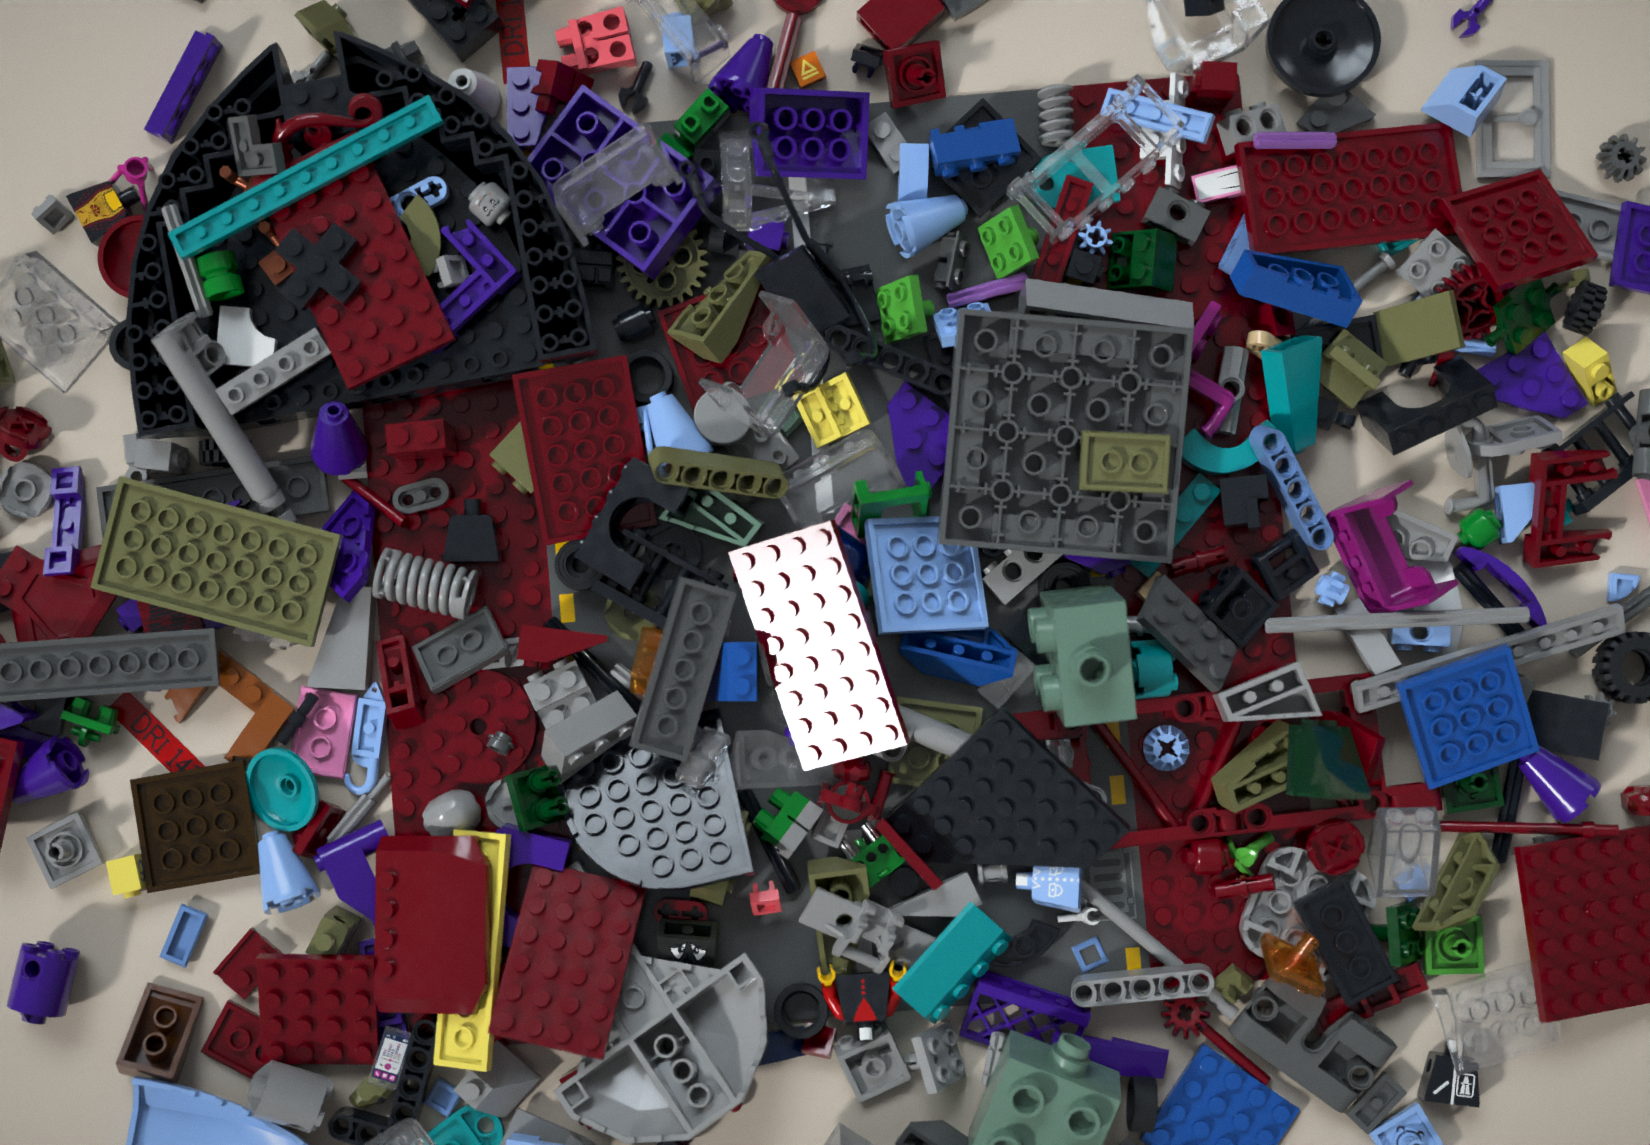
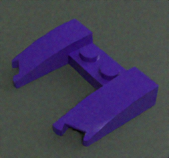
[432,219,522,355]

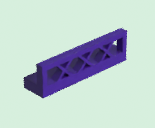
[144,30,223,144]

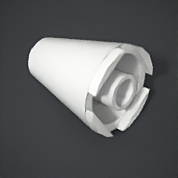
[448,68,501,119]

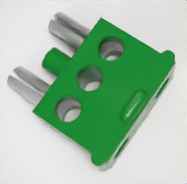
[839,822,905,889]

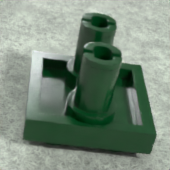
[505,765,569,832]

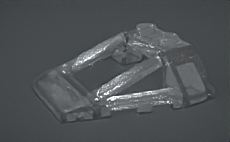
[1146,0,1271,74]
[717,129,836,232]

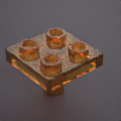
[1259,932,1325,998]

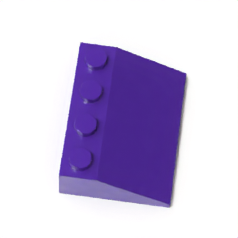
[749,87,870,180]

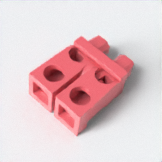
[555,6,638,76]

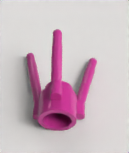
[108,157,153,211]

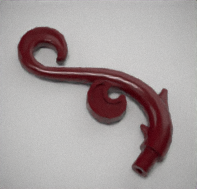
[272,93,384,164]

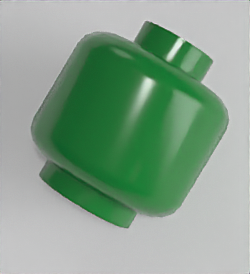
[1457,508,1503,550]

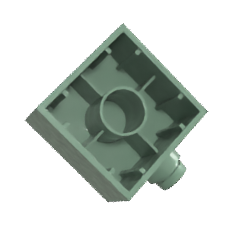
[1027,583,1137,727]
[968,1030,1121,1145]

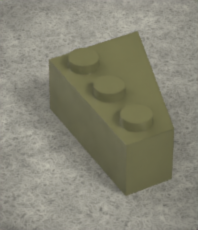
[1211,719,1300,813]

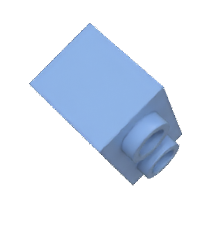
[1387,609,1451,653]

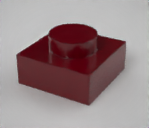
[801,1023,837,1059]

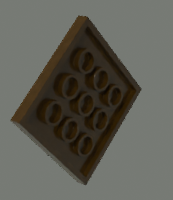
[130,760,260,893]

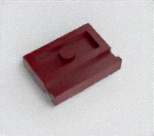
[213,927,284,999]

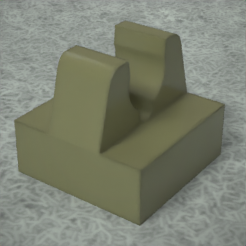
[1214,963,1254,1004]

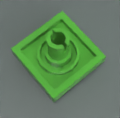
[977,205,1040,279]
[876,275,934,344]
[1422,914,1484,975]

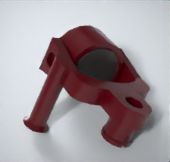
[816,769,897,824]

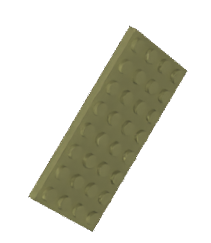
[90,476,343,647]

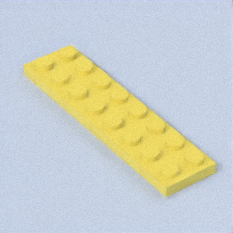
[433,829,511,1072]

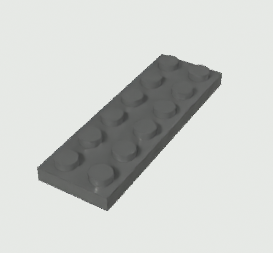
[629,576,737,762]

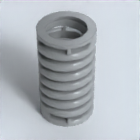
[372,547,479,620]

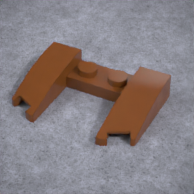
[164,647,298,762]

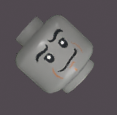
[468,182,512,226]

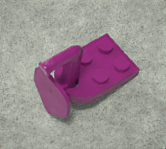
[1187,300,1235,440]

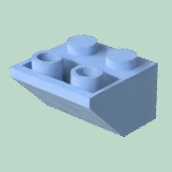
[1421,65,1507,138]

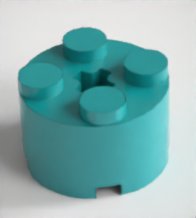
[1129,639,1178,699]

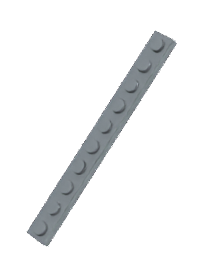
[1351,603,1626,713]

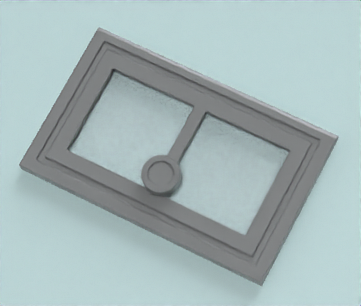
[1475,60,1551,178]

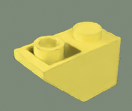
[1563,337,1617,407]

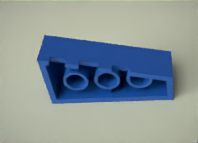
[1230,250,1363,328]

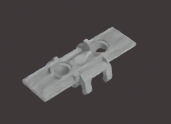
[798,887,937,974]

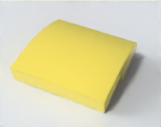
[793,372,872,448]

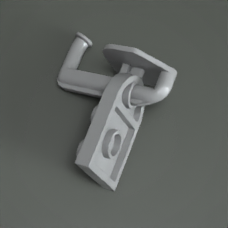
[1444,414,1563,514]

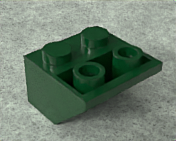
[1106,229,1178,294]

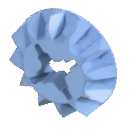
[1143,725,1190,771]

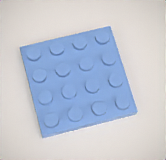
[864,516,989,635]

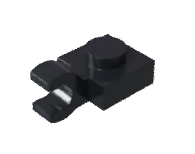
[1317,396,1356,431]

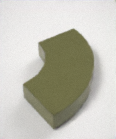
[400,194,441,277]

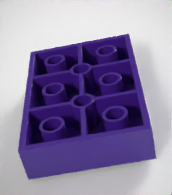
[527,84,722,280]

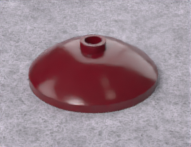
[97,215,144,298]

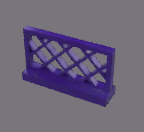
[959,971,1091,1046]

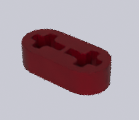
[653,898,708,923]

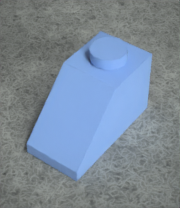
[1493,482,1535,544]

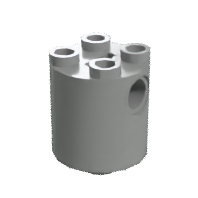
[247,1060,334,1133]

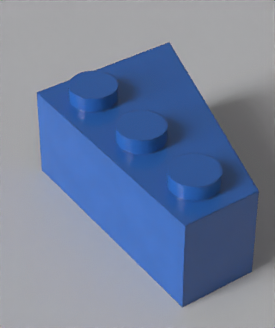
[928,118,1021,178]

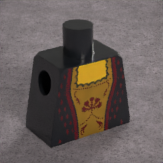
[66,181,141,247]

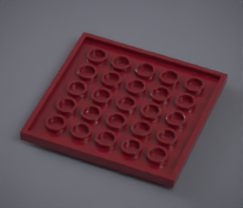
[1514,824,1650,1023]

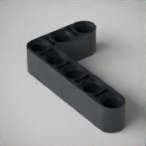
[327,1013,438,1145]

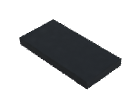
[1291,875,1399,1007]

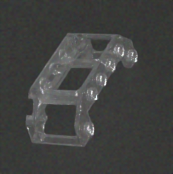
[1006,74,1185,244]

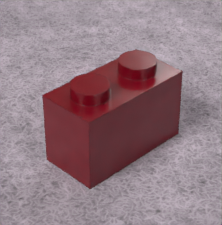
[1189,61,1238,106]

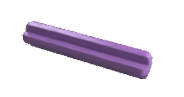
[1253,132,1337,149]
[946,272,1028,309]

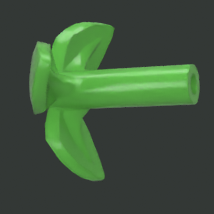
[1225,832,1275,877]

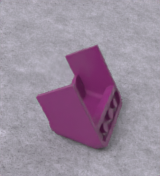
[1326,479,1459,613]

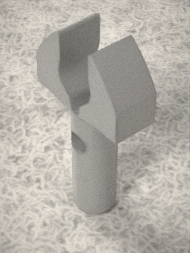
[291,50,332,84]

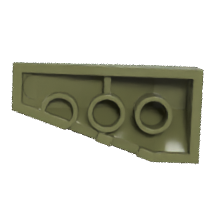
[294,0,356,61]
[667,250,771,364]
[807,856,870,976]

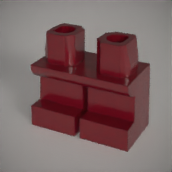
[530,59,594,120]

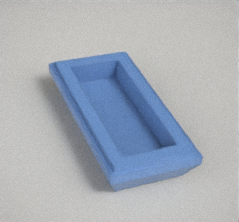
[159,903,208,968]

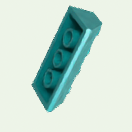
[892,901,1012,1024]

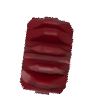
[1161,996,1211,1040]

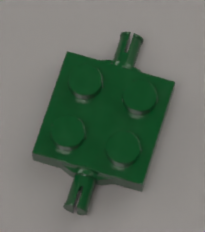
[1485,279,1561,355]

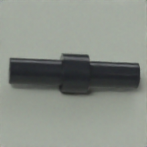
[277,692,319,745]

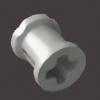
[976,864,1008,886]

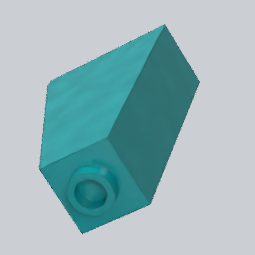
[1261,335,1322,455]

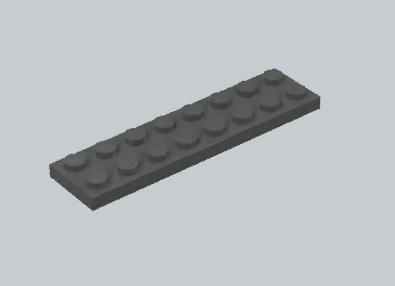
[96,456,331,538]
[0,628,221,702]

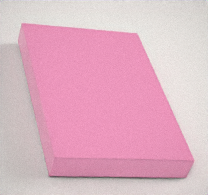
[290,686,360,779]

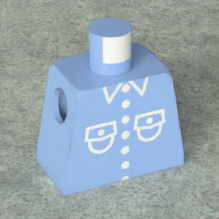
[1016,866,1083,913]

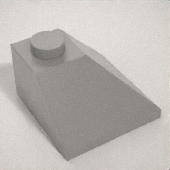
[453,1039,542,1119]

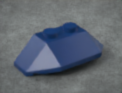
[899,627,1018,686]

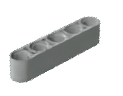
[1071,963,1214,1007]

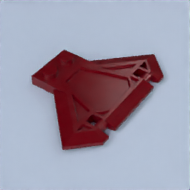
[0,544,118,642]

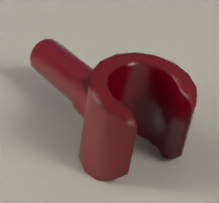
[1428,350,1454,388]

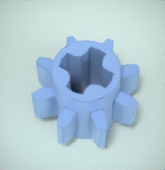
[1077,221,1113,256]
[1314,571,1350,607]

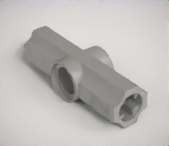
[1213,346,1249,435]

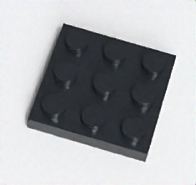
[929,98,1042,219]

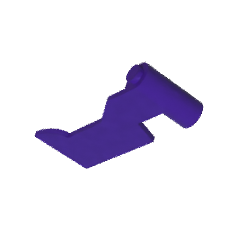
[313,819,388,927]

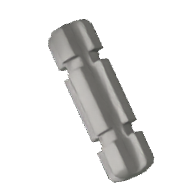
[982,1031,1007,1087]

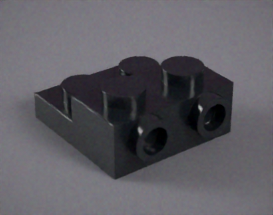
[1197,565,1280,648]

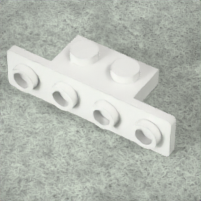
[1140,72,1189,190]

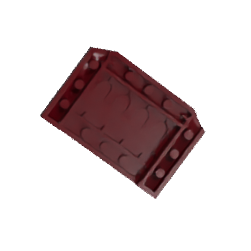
[374,836,492,1015]

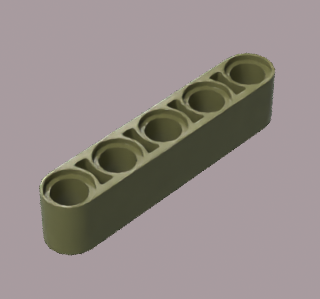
[648,446,789,499]

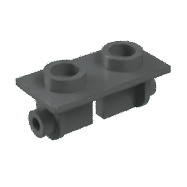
[933,231,970,292]

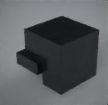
[1220,474,1269,532]

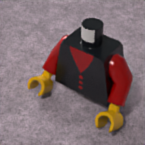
[817,960,907,1042]

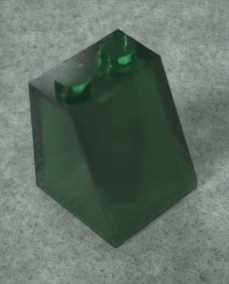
[1286,719,1371,799]

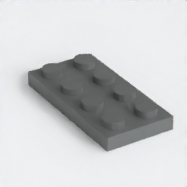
[1136,574,1239,693]

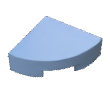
[1606,573,1640,602]

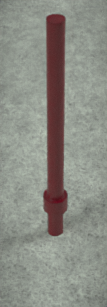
[1438,820,1619,839]

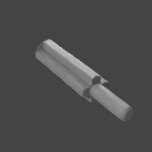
[326,774,391,842]

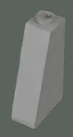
[308,581,377,690]

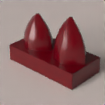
[291,799,346,859]

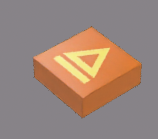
[790,51,826,89]

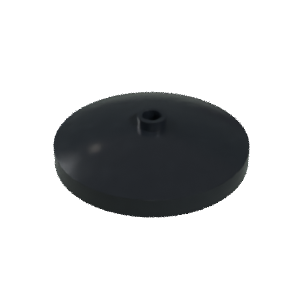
[1265,0,1381,97]

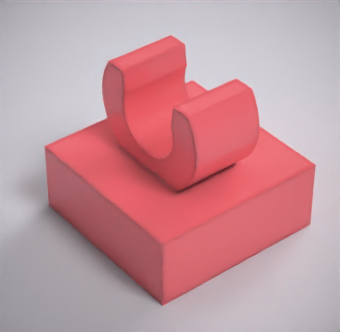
[749,881,782,916]

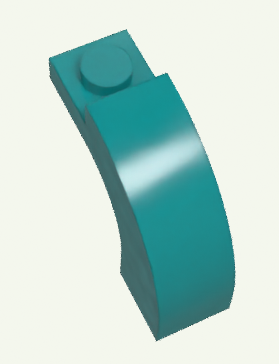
[1181,420,1275,476]

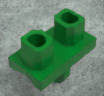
[60,697,121,747]

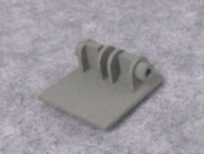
[1396,228,1474,297]
[724,412,800,482]

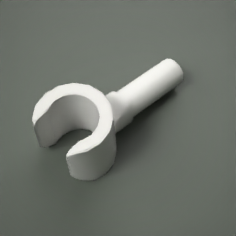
[1057,907,1099,925]

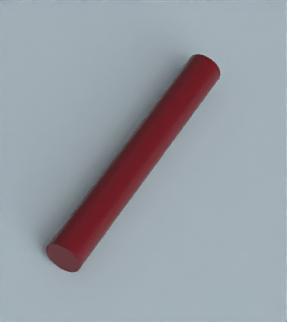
[341,479,409,528]
[1198,1022,1271,1085]

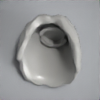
[422,790,482,836]

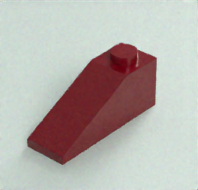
[517,624,610,668]
[376,634,425,730]

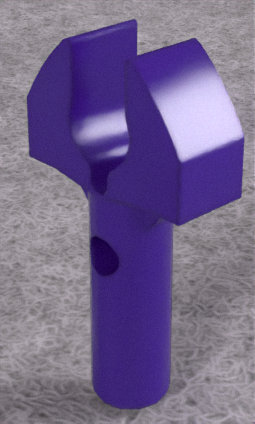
[1450,0,1493,38]

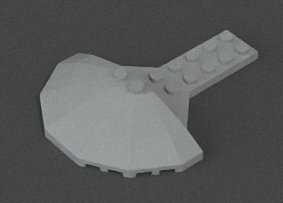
[554,861,768,1144]

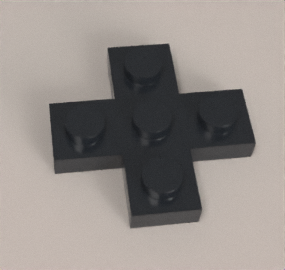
[274,222,364,311]

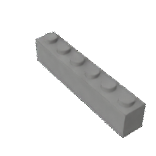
[1019,278,1194,329]

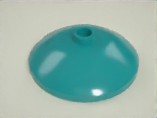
[246,747,319,831]

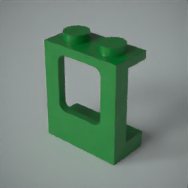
[850,471,932,539]

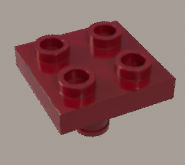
[883,40,946,109]

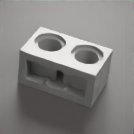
[1216,102,1287,156]
[134,439,191,475]

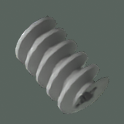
[1037,84,1074,147]

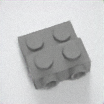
[523,658,597,729]
[834,1023,912,1103]

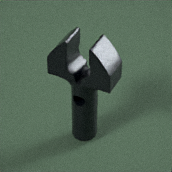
[618,61,653,114]

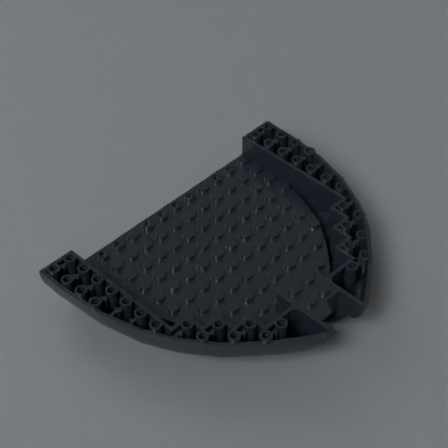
[125,31,597,439]

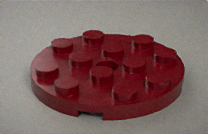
[421,669,537,784]

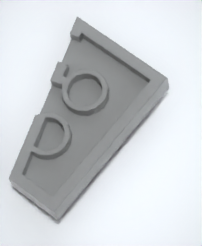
[1386,510,1459,562]

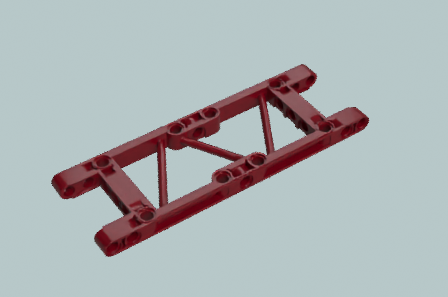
[1012,672,1443,849]

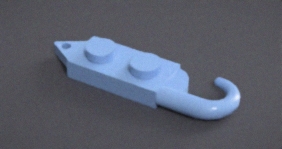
[344,681,388,795]

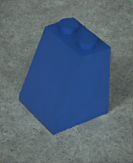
[705,642,759,701]

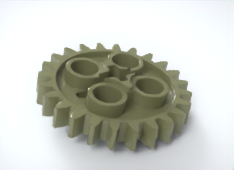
[616,229,709,308]

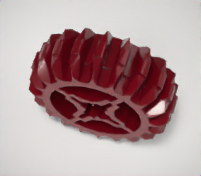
[1435,262,1509,341]

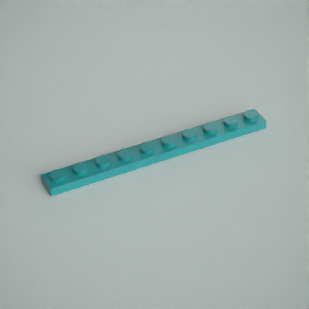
[168,95,444,261]

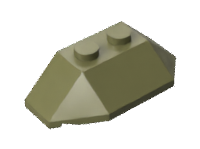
[1412,832,1500,931]

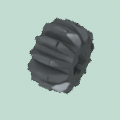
[1595,134,1647,183]

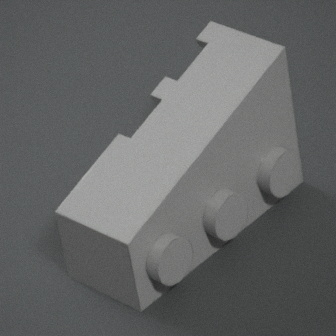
[1212,661,1322,722]
[541,690,637,784]

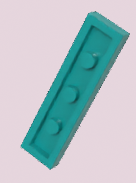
[1130,473,1221,579]

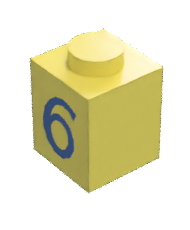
[106,853,146,899]

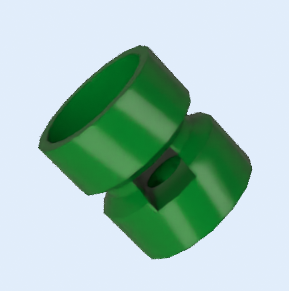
[197,250,244,301]

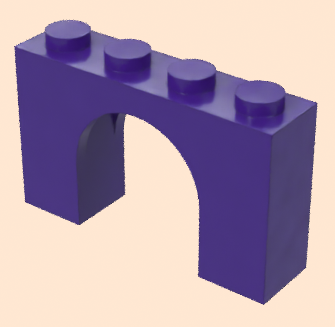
[496,823,573,948]

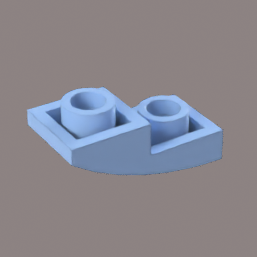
[898,143,929,201]

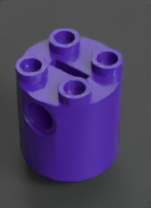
[7,941,80,1024]

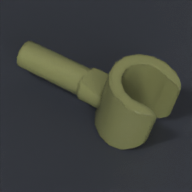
[1559,268,1591,292]

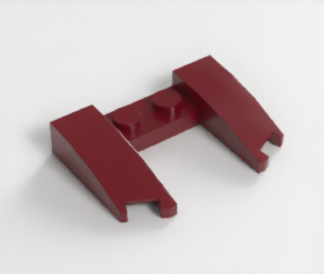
[1523,450,1618,568]

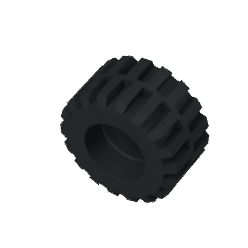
[1592,631,1650,704]

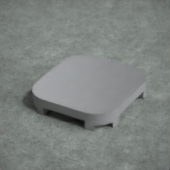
[1239,846,1376,982]

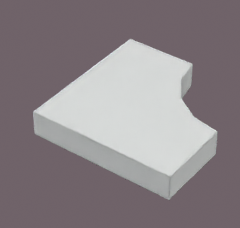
[217,306,278,367]

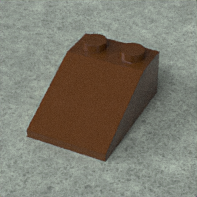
[115,982,204,1084]

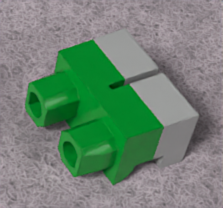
[673,88,731,151]
[752,787,824,860]

